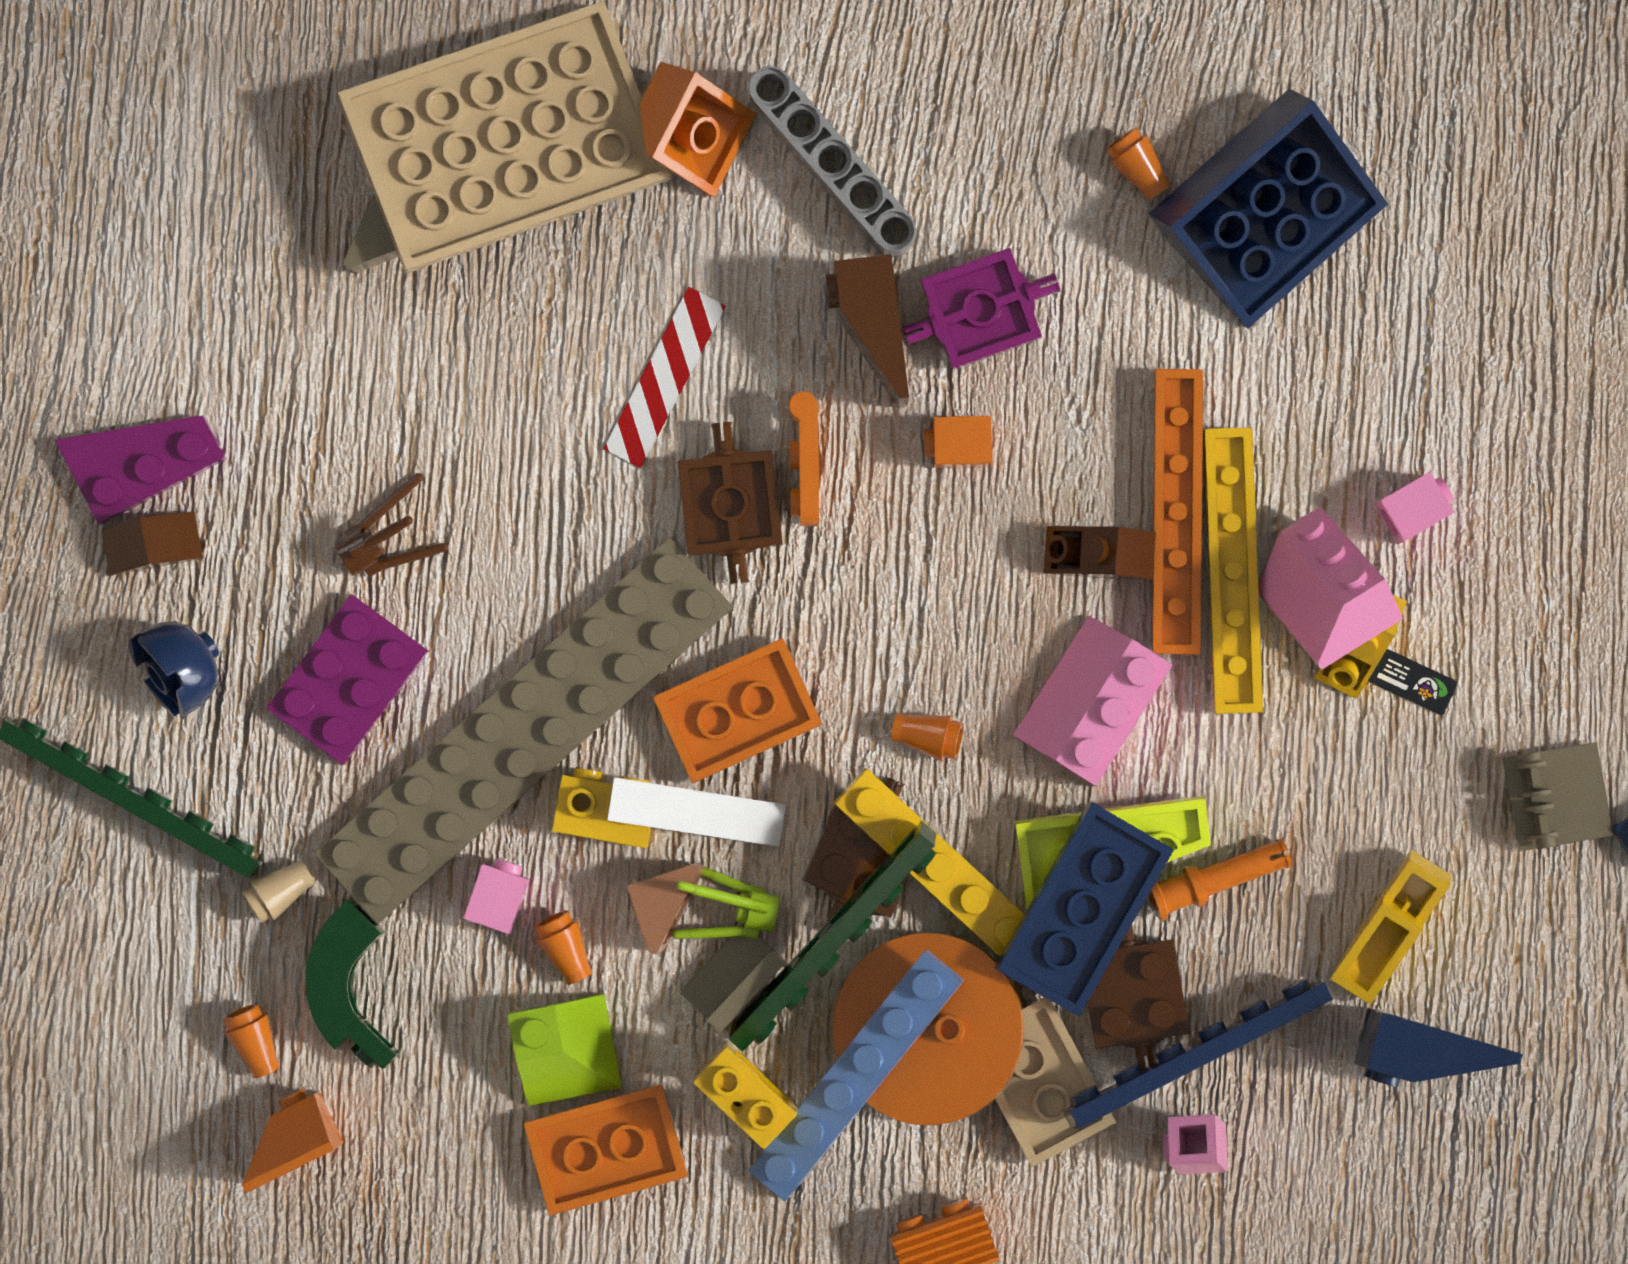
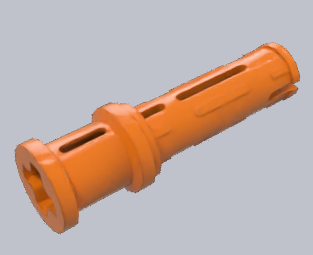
[1148,838,1292,921]

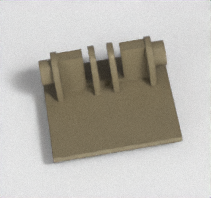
[1503,742,1613,852]

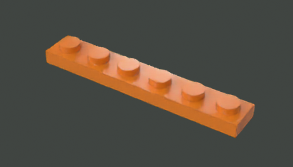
[1151,369,1203,655]

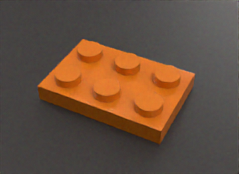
[653,638,823,784]
[524,1083,688,1216]

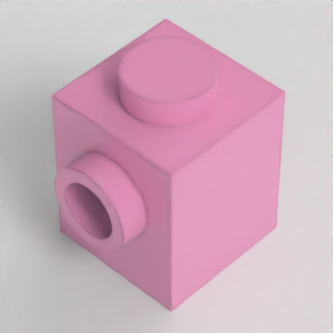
[1163,1114,1228,1175]

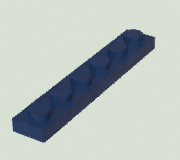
[1062,978,1333,1129]

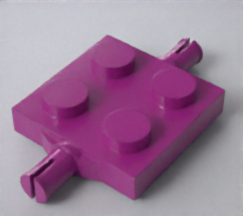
[902,248,1061,370]

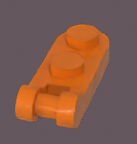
[789,391,819,526]

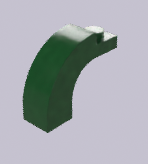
[306,899,400,1070]

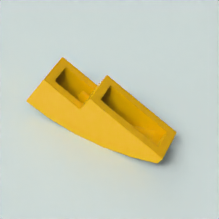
[1330,850,1451,1005]

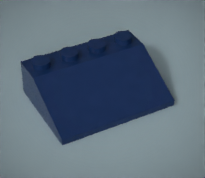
[1148,89,1388,329]

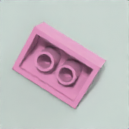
[1258,506,1403,670]
[1012,616,1173,787]

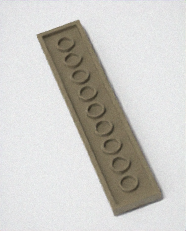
[314,536,734,924]

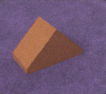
[627,862,706,955]

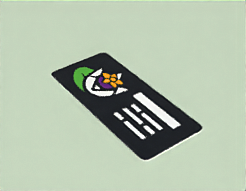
[1368,649,1458,715]

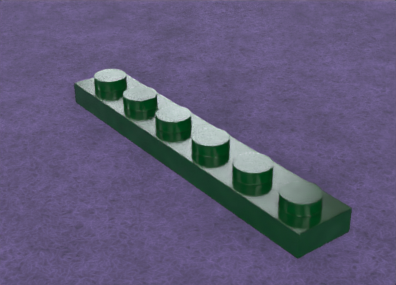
[0,717,262,877]
[728,820,936,1052]

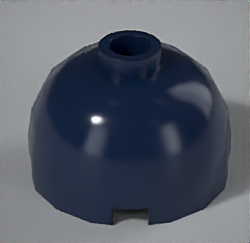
[128,621,219,718]

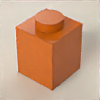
[924,416,992,468]

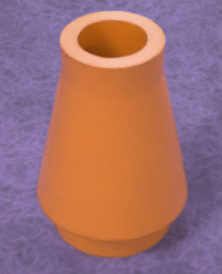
[1105,127,1171,200]
[891,713,964,762]
[534,910,593,985]
[223,1003,280,1078]

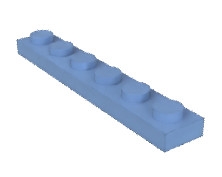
[748,950,965,1202]

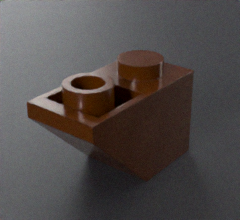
[1043,526,1156,580]

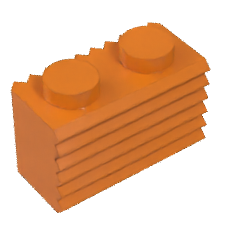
[889,1198,1000,1264]

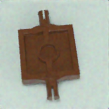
[678,422,783,585]
[802,776,909,925]
[1088,925,1190,1070]

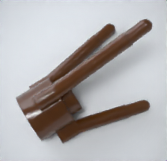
[335,473,449,577]

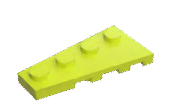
[1015,796,1211,911]

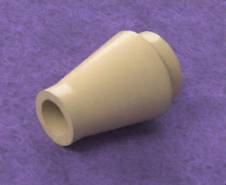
[241,860,316,923]

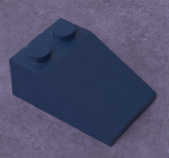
[1354,1008,1523,1088]

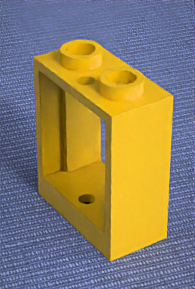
[693,1041,798,1150]

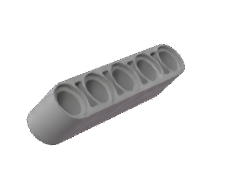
[749,66,916,258]

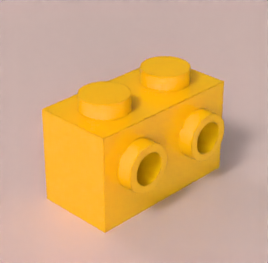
[552,767,652,848]

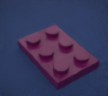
[266,594,429,765]

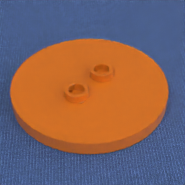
[832,933,1024,1125]

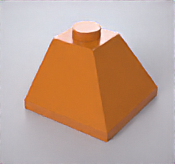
[639,62,756,197]
[242,1089,344,1193]

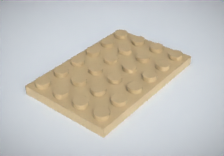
[336,1,672,274]

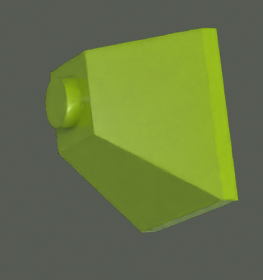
[507,994,622,1106]

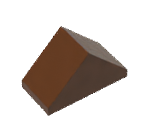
[101,512,204,576]

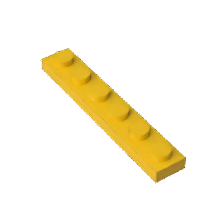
[1203,427,1263,714]
[833,768,1044,997]

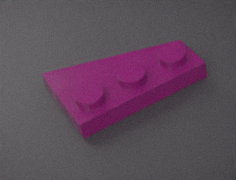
[55,415,227,525]

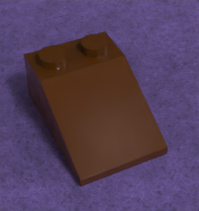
[825,254,909,408]

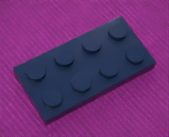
[994,801,1174,1017]

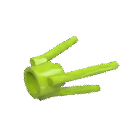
[672,867,779,940]

